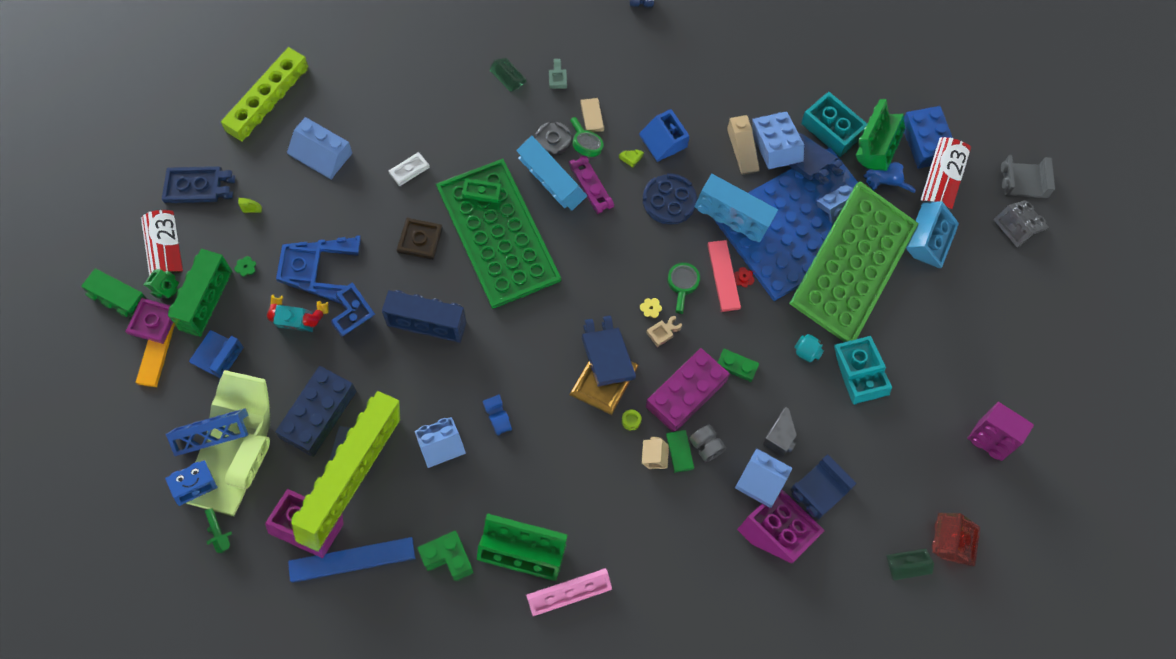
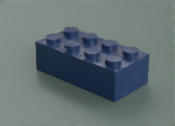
[382,290,467,343]
[275,366,357,457]

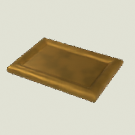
[569,361,639,415]

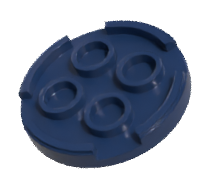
[643,173,697,224]

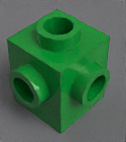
[143,269,179,299]

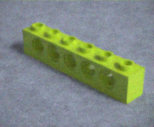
[221,47,308,141]

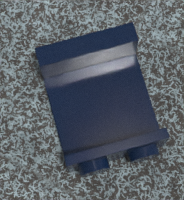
[791,454,857,520]

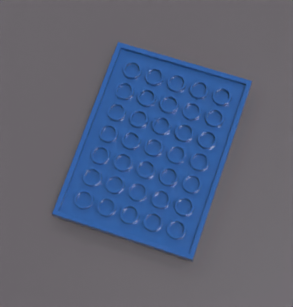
[712,147,858,301]

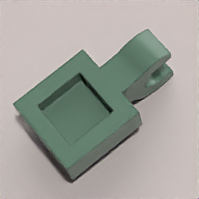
[549,59,567,89]

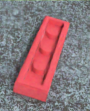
[708,240,741,312]

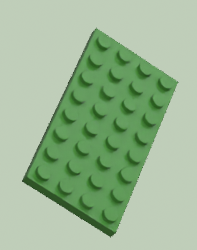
[789,182,919,342]

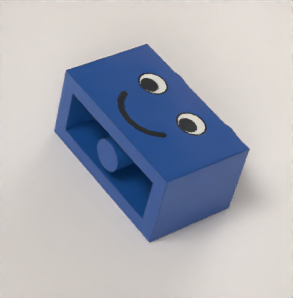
[165,460,218,506]

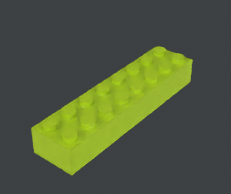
[291,391,400,552]

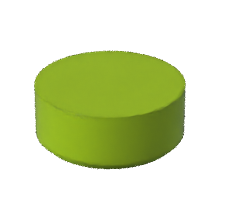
[622,409,642,430]

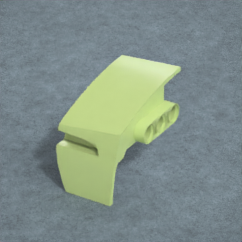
[187,370,270,517]

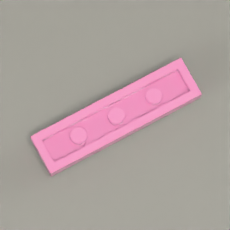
[526,568,612,616]

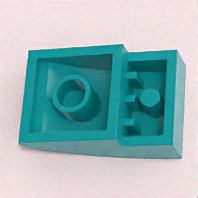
[834,336,892,404]

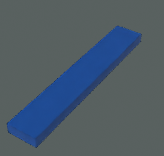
[288,537,416,583]

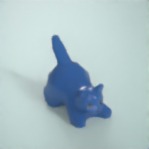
[863,162,916,193]

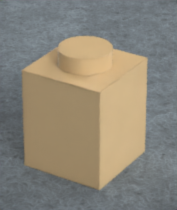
[642,437,669,469]

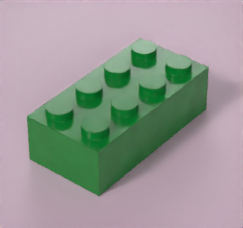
[168,248,232,337]

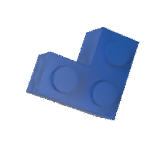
[331,282,375,338]

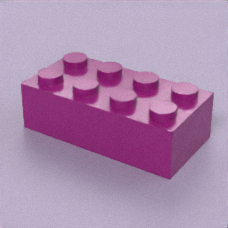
[646,348,730,432]

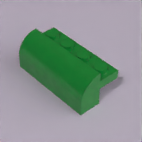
[856,99,905,170]
[476,514,568,581]

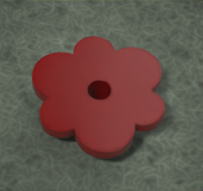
[734,267,755,288]

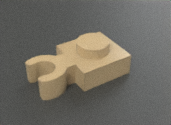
[646,316,682,348]

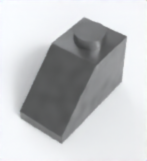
[763,407,796,457]

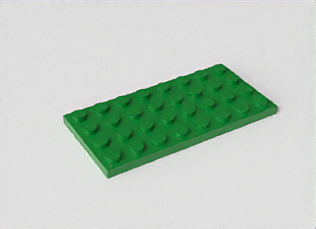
[436,159,561,309]

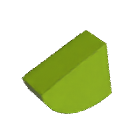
[619,150,644,168]
[238,198,262,213]

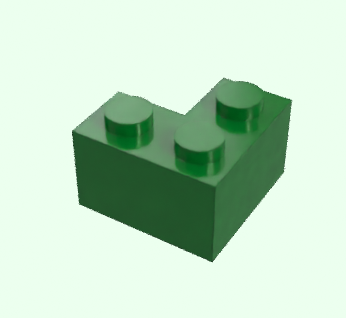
[417,530,474,581]

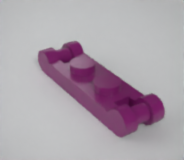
[569,155,614,214]

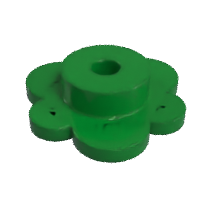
[234,256,256,277]

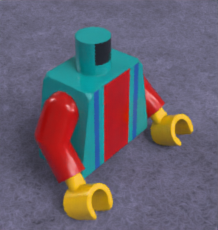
[267,294,329,332]

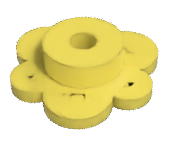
[640,298,662,318]

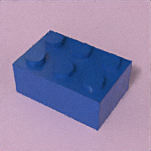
[904,106,953,168]

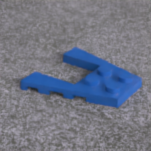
[276,236,361,304]

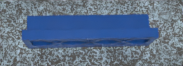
[166,408,248,457]

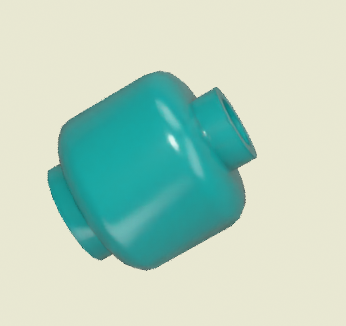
[794,334,824,362]

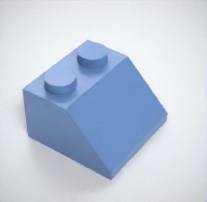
[735,448,792,508]

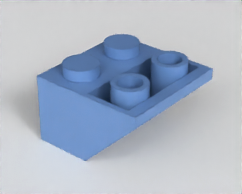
[415,417,466,468]

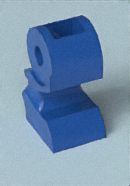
[483,395,512,436]

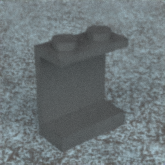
[1001,155,1055,198]

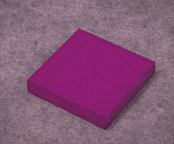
[125,298,173,344]

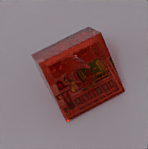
[932,513,980,566]

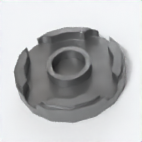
[536,122,571,155]

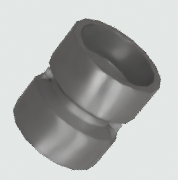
[689,424,726,462]

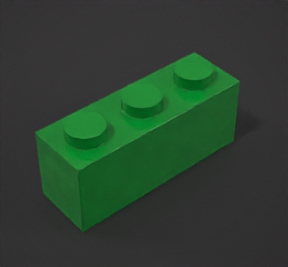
[81,268,147,317]

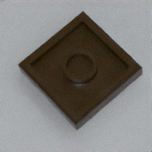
[397,218,443,260]

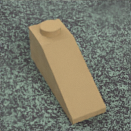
[727,115,759,175]

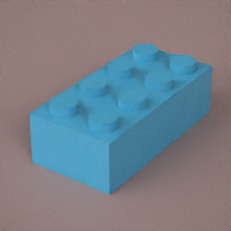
[516,136,588,210]
[695,174,778,243]

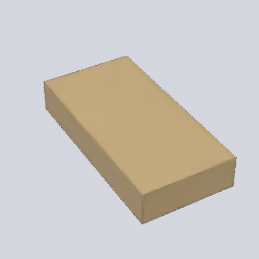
[581,98,604,132]

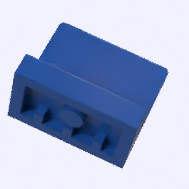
[189,330,244,379]

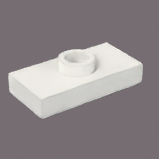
[389,152,430,187]

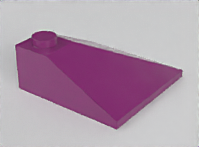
[737,489,825,563]

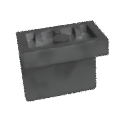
[993,200,1049,247]

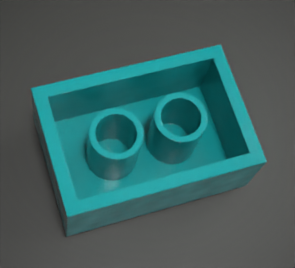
[801,92,867,157]

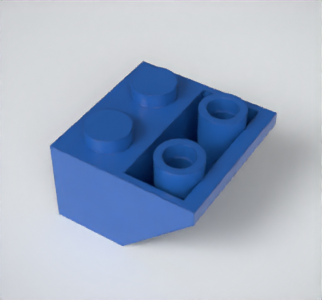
[639,109,690,162]

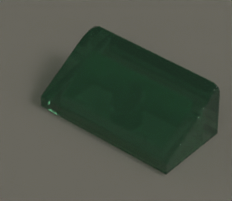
[490,58,527,92]
[887,549,934,580]

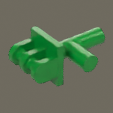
[205,508,232,553]

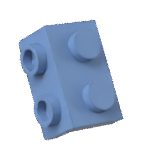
[817,184,853,224]

